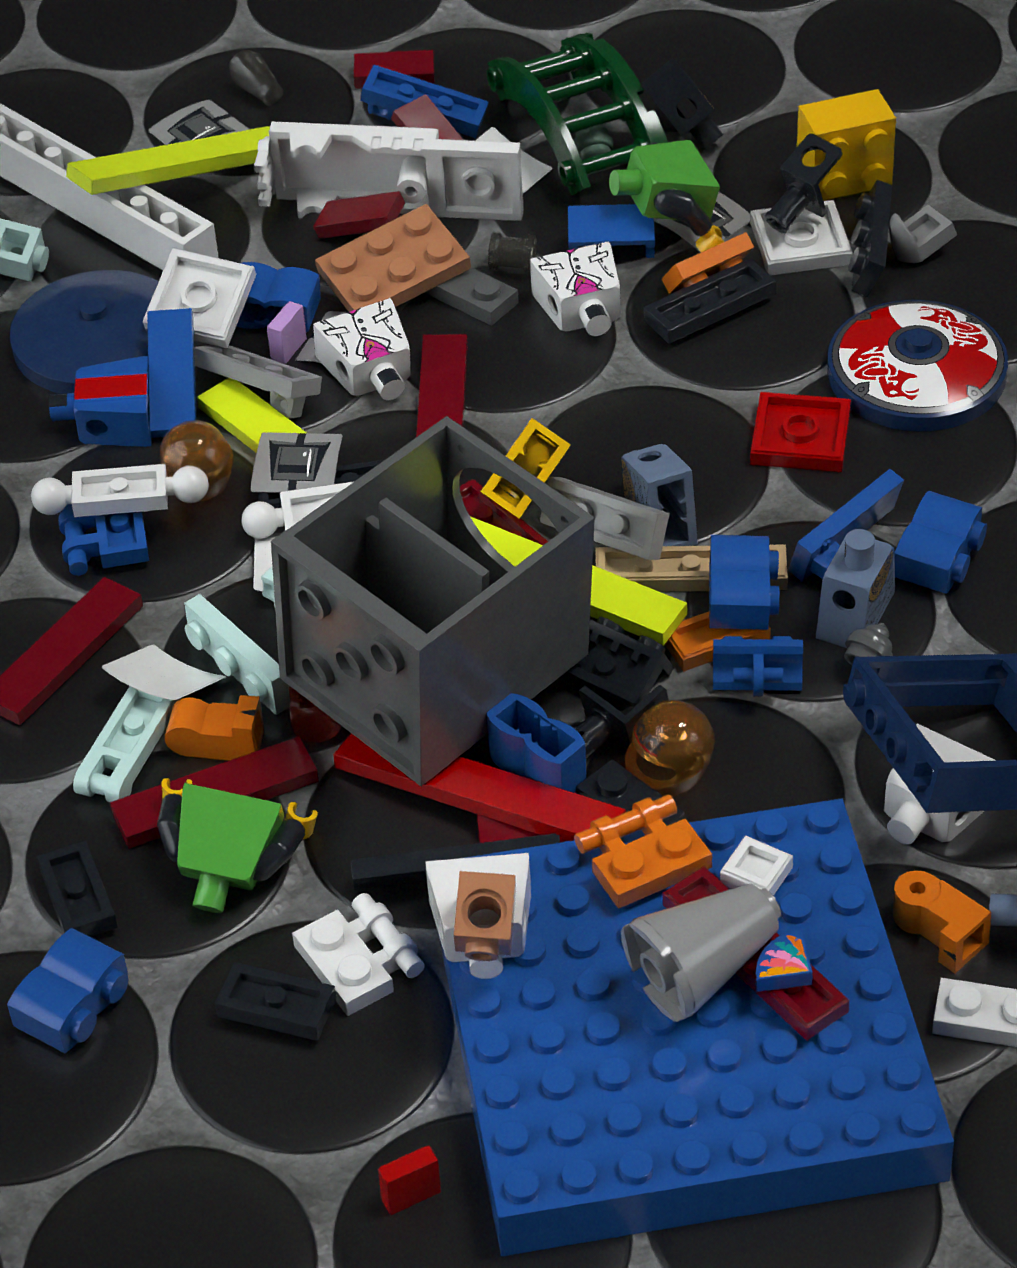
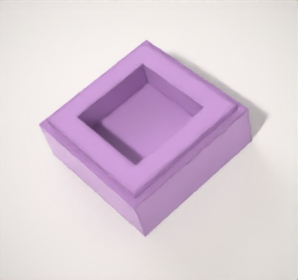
[267,301,307,364]

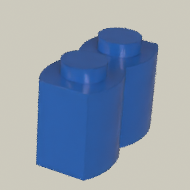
[236,262,321,332]
[894,491,987,594]
[709,535,780,630]
[486,693,586,793]
[7,928,129,1053]

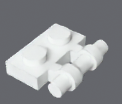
[292,893,425,1016]

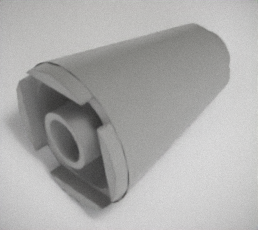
[621,884,781,1022]

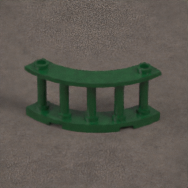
[487,33,668,196]

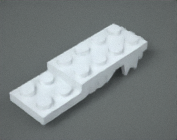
[254,122,523,221]

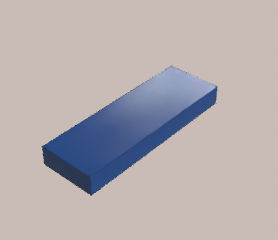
[147,308,197,438]

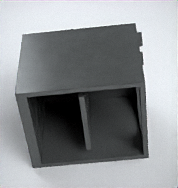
[271,416,595,786]

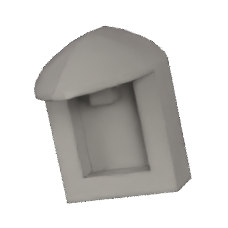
[889,205,957,263]

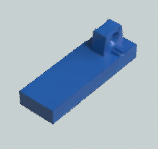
[360,64,489,138]
[788,469,904,582]

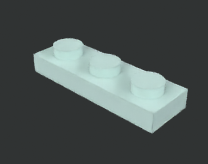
[184,594,292,715]

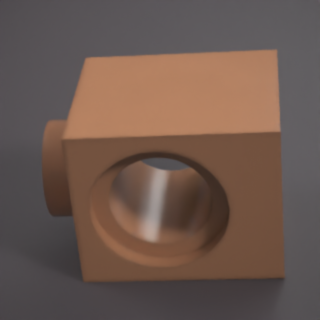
[454,871,516,961]

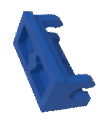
[568,204,655,258]

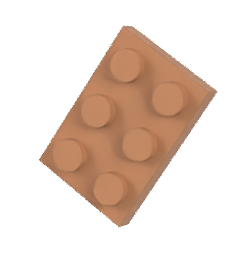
[315,204,471,312]

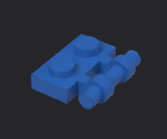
[58,504,149,576]

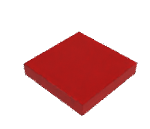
[750,392,851,472]

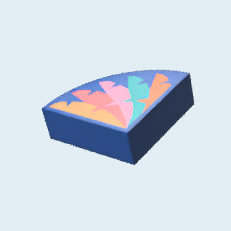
[756,929,813,992]

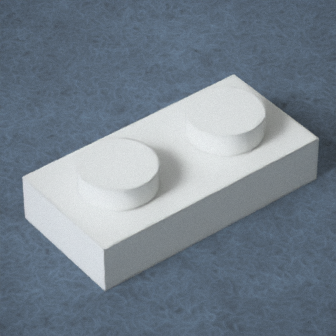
[932,978,1017,1047]

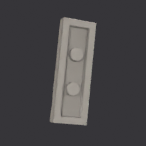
[194,345,322,419]
[540,477,669,560]

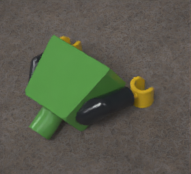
[609,140,725,252]
[157,778,318,913]

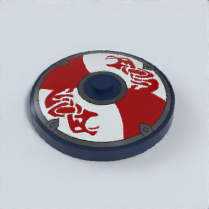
[827,300,1008,431]

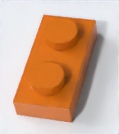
[661,232,754,294]

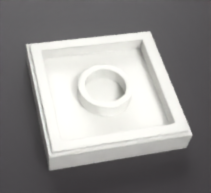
[750,200,853,275]
[143,248,256,348]

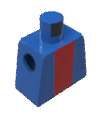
[49,356,152,447]

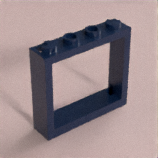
[843,653,1017,813]

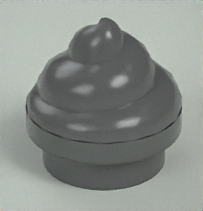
[844,623,893,665]

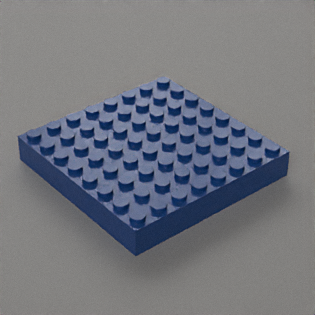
[438,798,954,1256]

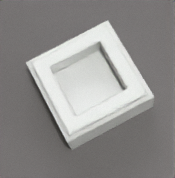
[720,836,793,896]

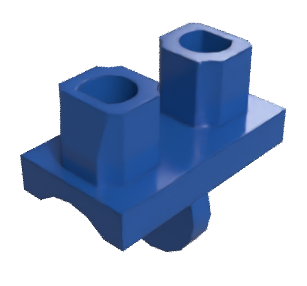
[713,636,803,697]

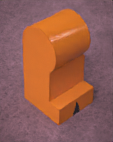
[165,695,264,761]
[893,870,991,974]

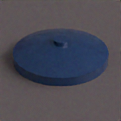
[10,270,159,394]

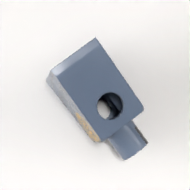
[621,444,698,546]
[816,529,895,648]

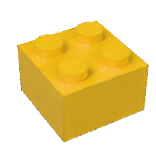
[797,89,896,201]

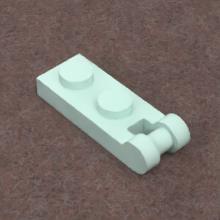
[73,686,179,802]

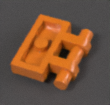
[574,794,712,909]

